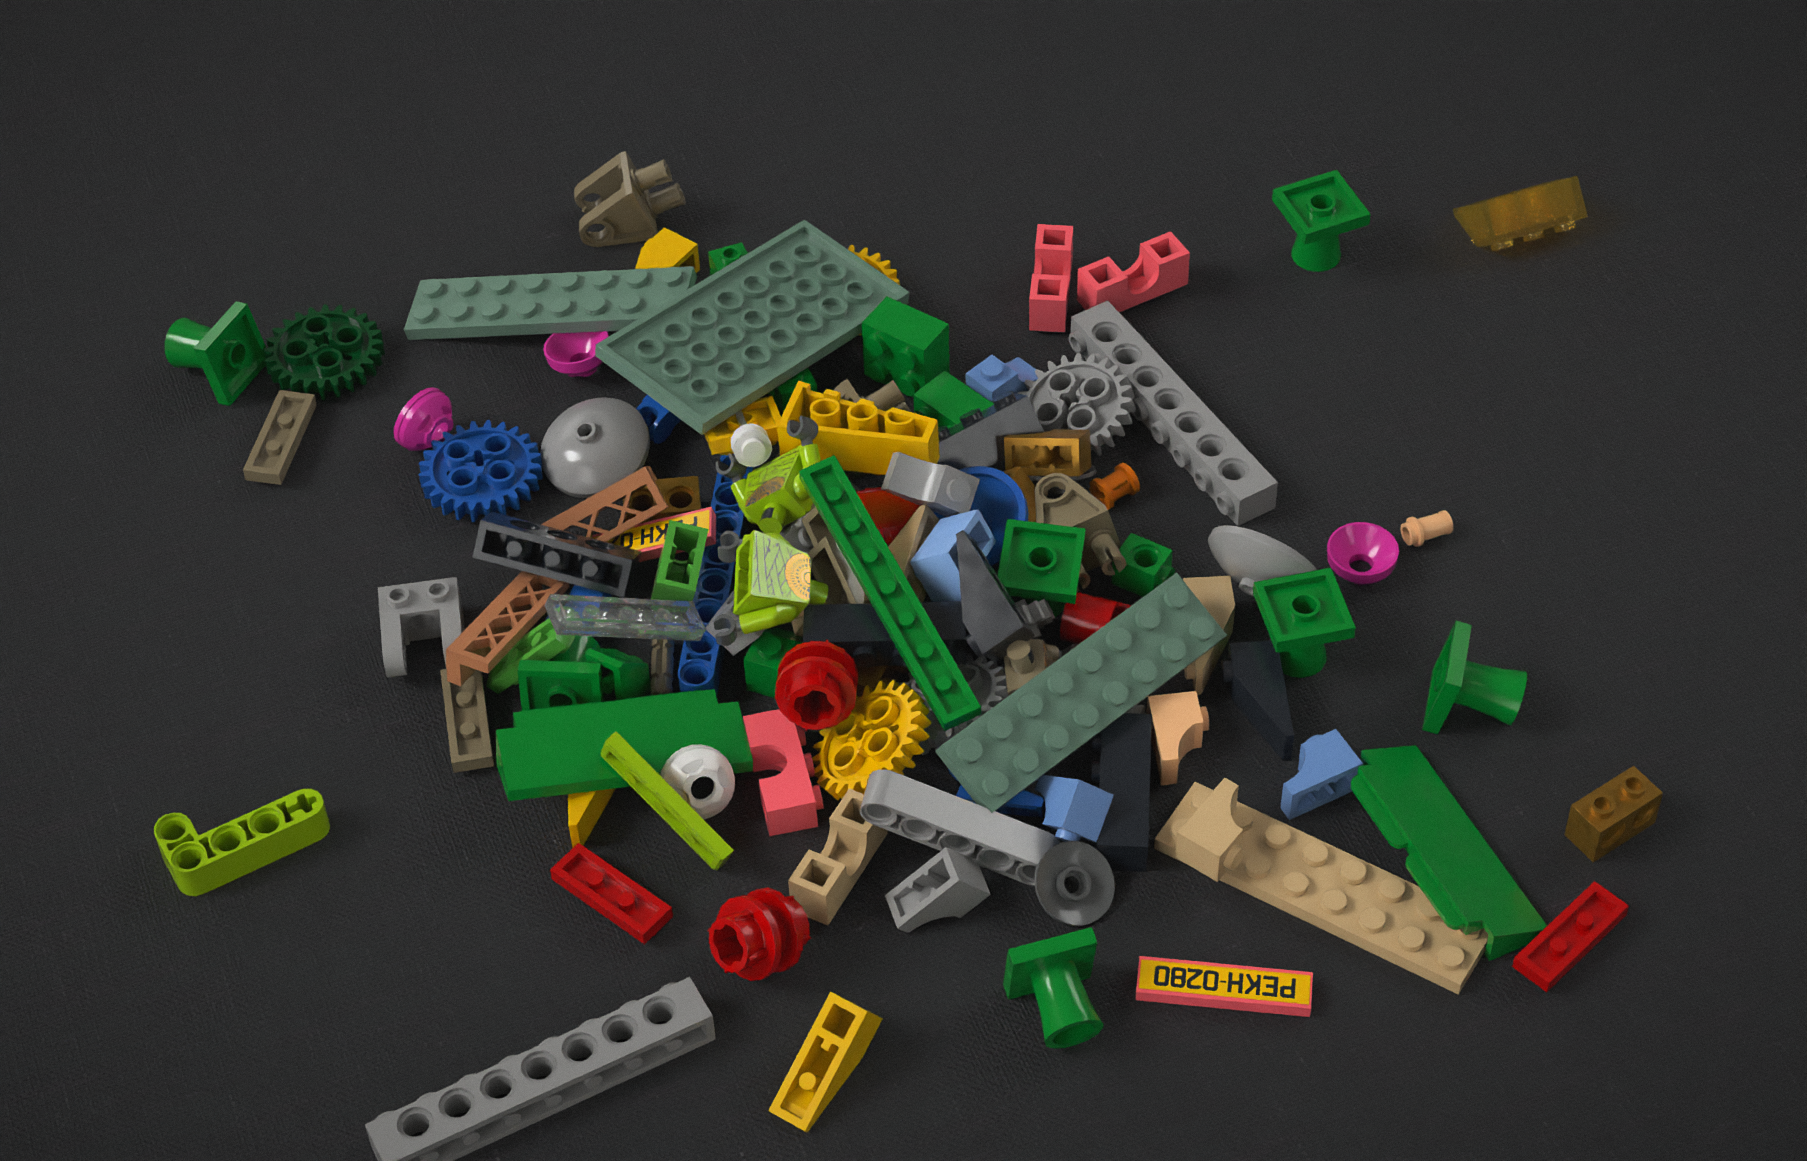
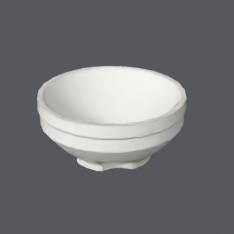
[660,744,735,820]

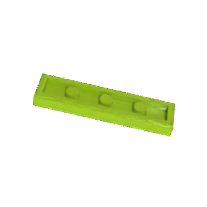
[601,731,734,871]

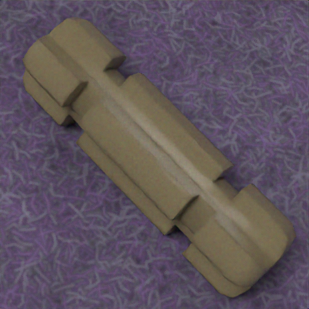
[650,632,674,695]

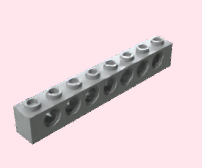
[1069,300,1278,526]
[365,977,716,1161]

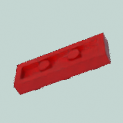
[550,843,673,945]
[1512,881,1629,992]

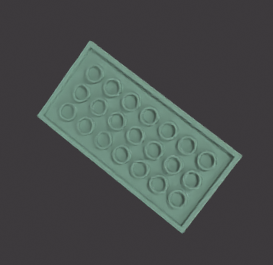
[595,220,910,435]

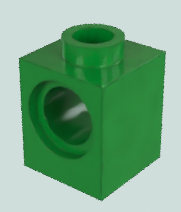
[1111,533,1175,597]

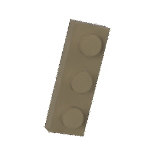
[243,390,317,485]
[440,669,494,773]

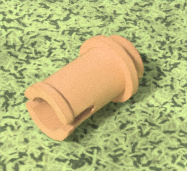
[1400,510,1453,547]

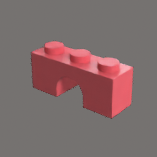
[1029,224,1073,332]
[1077,231,1190,312]
[743,709,824,837]

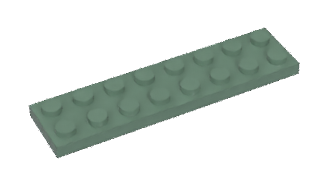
[404,266,697,340]
[935,573,1227,813]

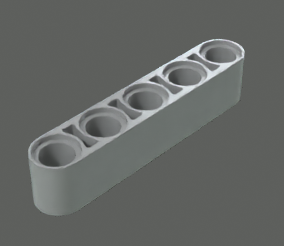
[860,770,1060,886]

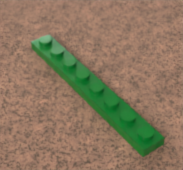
[799,455,981,731]

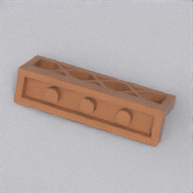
[541,466,669,542]
[446,571,569,686]

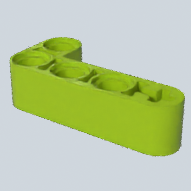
[154,789,330,896]

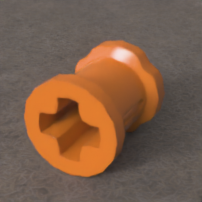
[1089,463,1140,510]

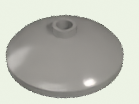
[540,397,650,498]
[1208,525,1317,596]

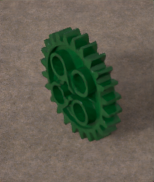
[264,304,385,400]

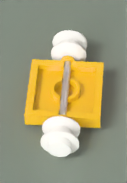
[704,396,781,467]

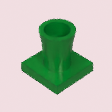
[1272,170,1371,272]
[165,301,266,406]
[998,519,1086,618]
[1253,568,1356,678]
[1422,621,1527,735]
[517,629,604,711]
[1003,927,1104,1049]

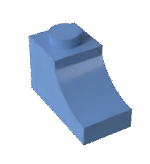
[966,355,1038,403]
[1280,729,1363,820]
[1035,775,1114,842]

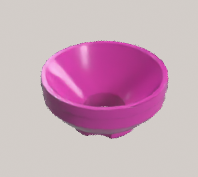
[543,331,609,377]
[393,387,453,451]
[1327,522,1399,584]

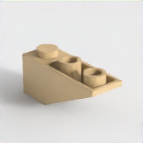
[1183,576,1235,695]

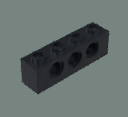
[472,512,642,598]

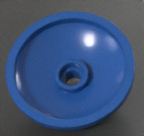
[933,466,1028,569]

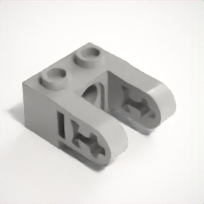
[378,577,465,678]

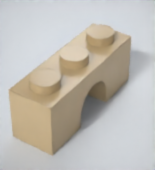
[788,788,888,926]

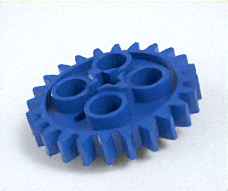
[419,420,543,522]

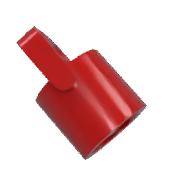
[1060,592,1132,644]

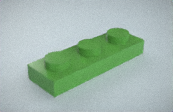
[486,608,577,694]

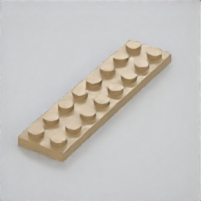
[1154,782,1488,995]

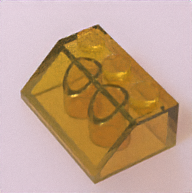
[1453,176,1588,251]

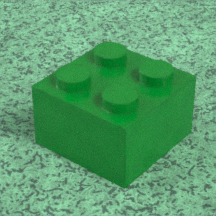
[862,296,950,397]

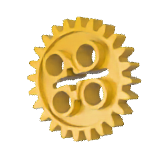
[812,680,931,800]

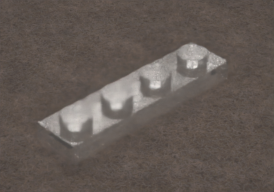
[544,594,706,641]

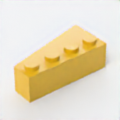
[777,381,940,475]

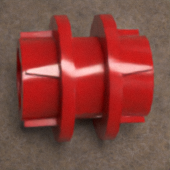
[775,639,858,731]
[708,887,811,981]

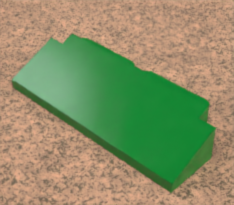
[496,689,753,801]
[1350,745,1547,961]

